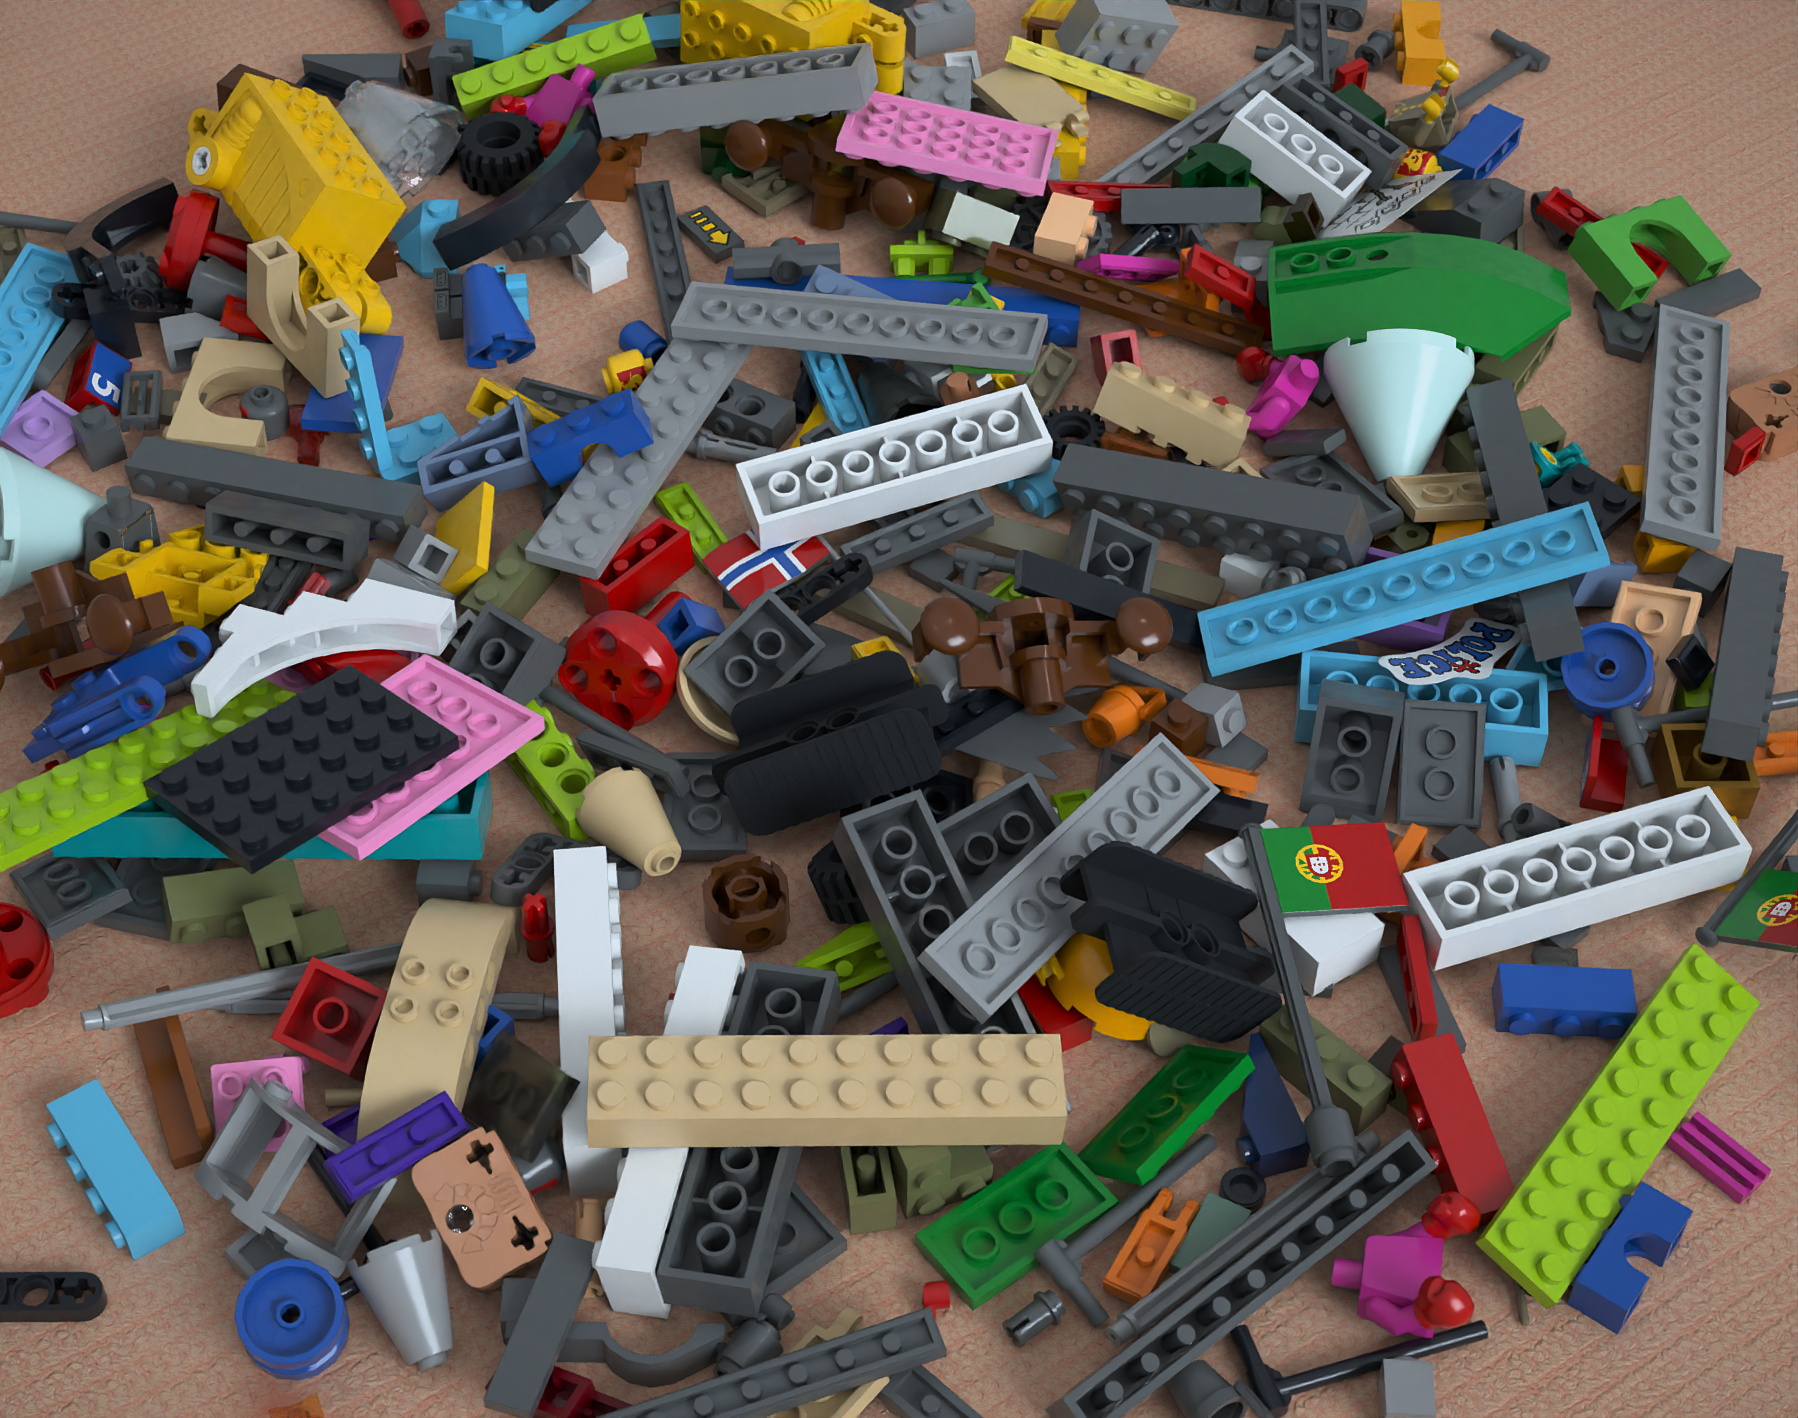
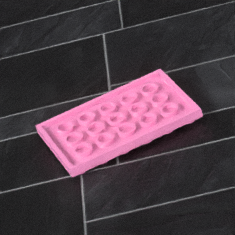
[835,91,1058,197]
[317,654,545,861]

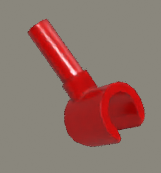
[922,1280,950,1321]

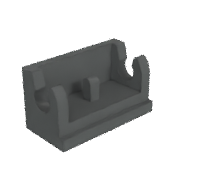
[428,38,475,112]

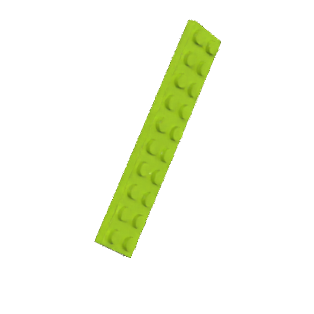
[0,678,297,872]
[1475,943,1761,1309]

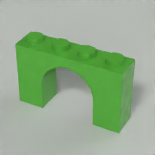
[1567,195,1732,311]

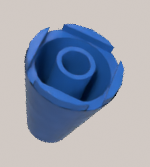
[461,263,536,369]

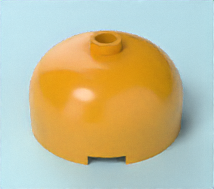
[1047,931,1156,1040]

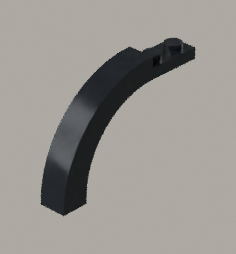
[432,104,602,271]
[64,177,179,293]

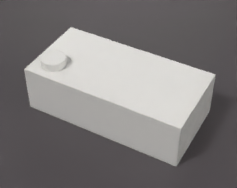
[1218,90,1372,228]
[1203,819,1385,997]

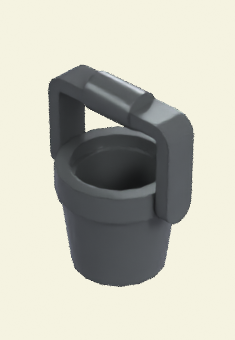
[1169,1360,1274,1418]

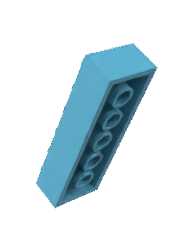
[444,0,594,62]
[1294,650,1548,767]

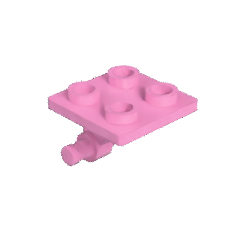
[211,1053,310,1152]

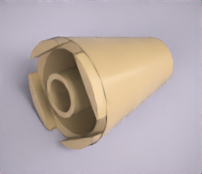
[575,767,682,876]

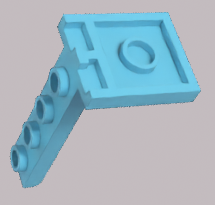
[339,329,460,485]

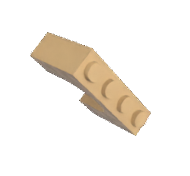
[247,235,360,399]
[162,337,294,457]

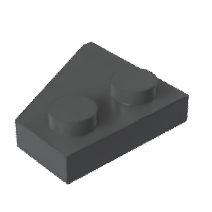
[1592,290,1658,363]

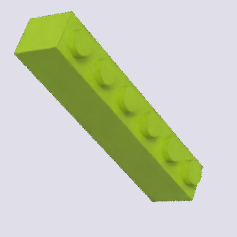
[452,13,657,120]

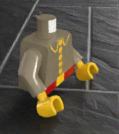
[1384,57,1459,149]

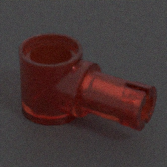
[289,404,331,467]

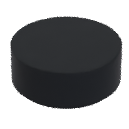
[1219,1167,1267,1214]

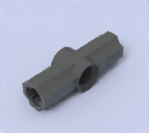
[732,237,841,285]

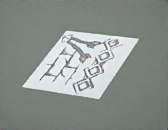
[1316,169,1462,239]

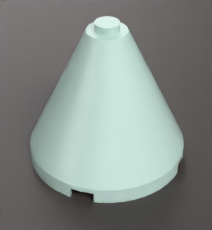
[1323,329,1474,495]
[0,446,107,598]

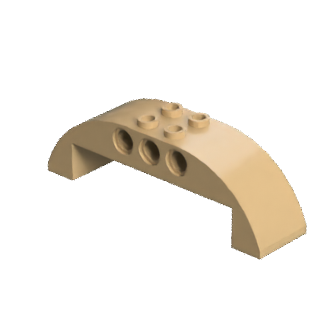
[356,898,523,1214]

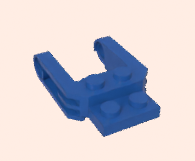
[22,626,212,764]

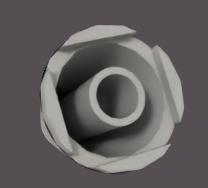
[346,1229,454,1371]

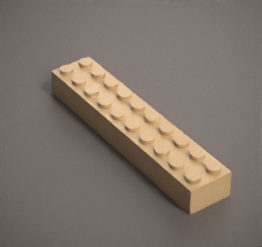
[587,1034,1067,1148]

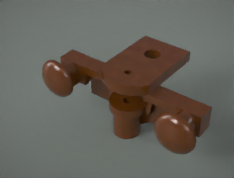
[725,113,935,230]
[0,560,185,691]
[911,596,1173,716]

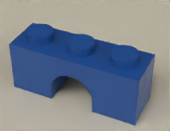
[527,388,654,488]
[1567,1181,1693,1335]

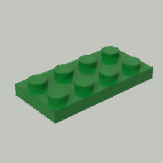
[1077,1044,1255,1186]
[915,1140,1119,1311]

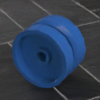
[1560,621,1655,723]
[234,1258,350,1381]

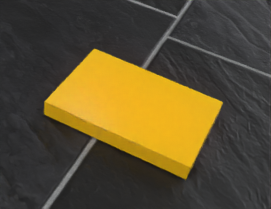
[430,481,495,597]

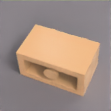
[1033,192,1098,267]

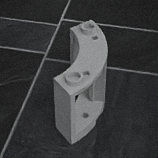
[194,1077,397,1279]

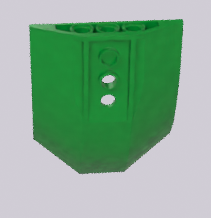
[1268,232,1571,362]

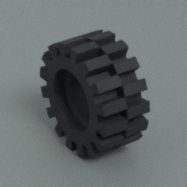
[1042,405,1106,461]

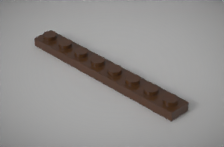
[982,241,1265,356]

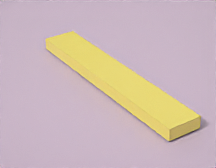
[1004,35,1196,121]

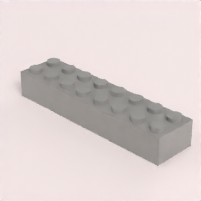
[592,42,878,140]

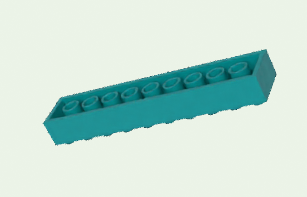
[51,770,493,860]

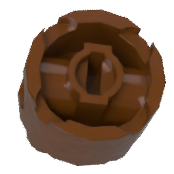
[702,854,790,954]

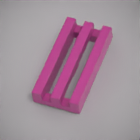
[1666,1111,1771,1204]

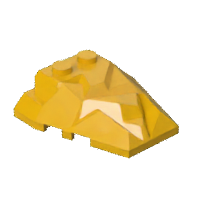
[90,523,271,630]

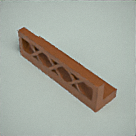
[133,985,215,1170]

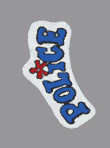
[1378,618,1522,685]

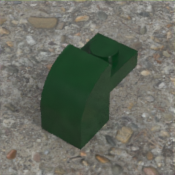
[1171,143,1252,188]

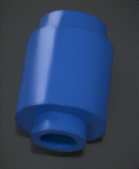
[618,320,668,365]

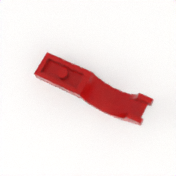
[1183,244,1272,341]

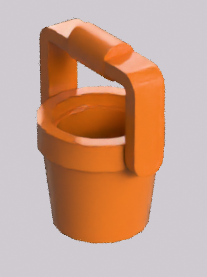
[1082,684,1167,749]

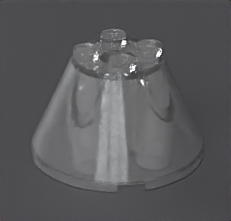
[335,80,464,198]

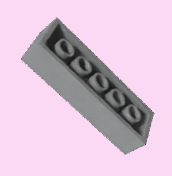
[898,65,972,233]

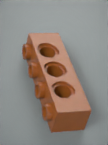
[584,133,648,202]

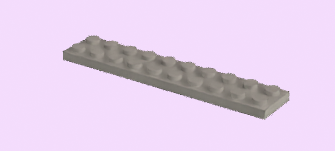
[671,281,1048,372]
[1639,304,1730,552]
[525,337,754,580]
[917,732,1220,1024]

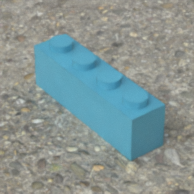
[46,1079,186,1261]

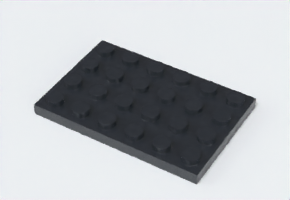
[143,665,460,875]

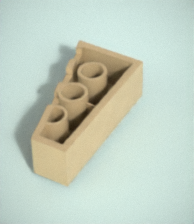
[1093,361,1252,470]

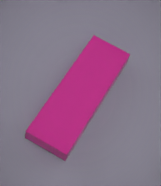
[1076,253,1180,282]

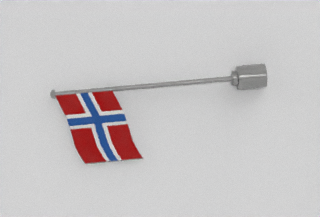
[702,529,976,706]

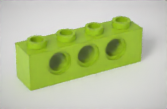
[505,699,596,842]

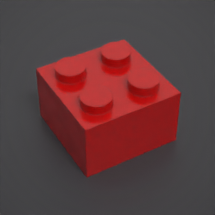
[270,957,388,1083]

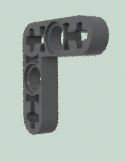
[490,833,642,907]

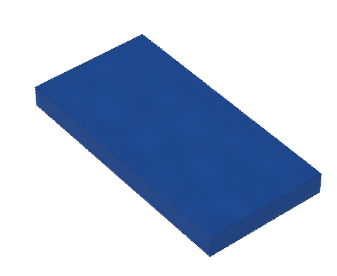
[301,334,404,434]

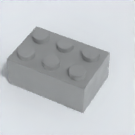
[1055,0,1179,74]

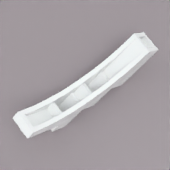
[191,578,458,718]

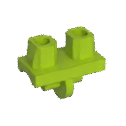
[890,230,954,277]

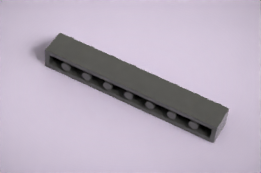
[124,436,428,543]
[1701,547,1789,762]

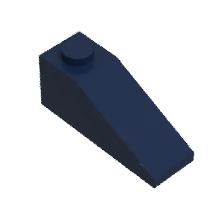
[1235,1032,1310,1178]

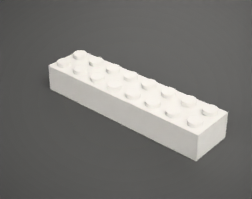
[736,384,1053,551]
[1400,786,1753,971]
[553,846,629,1196]
[592,945,747,1319]

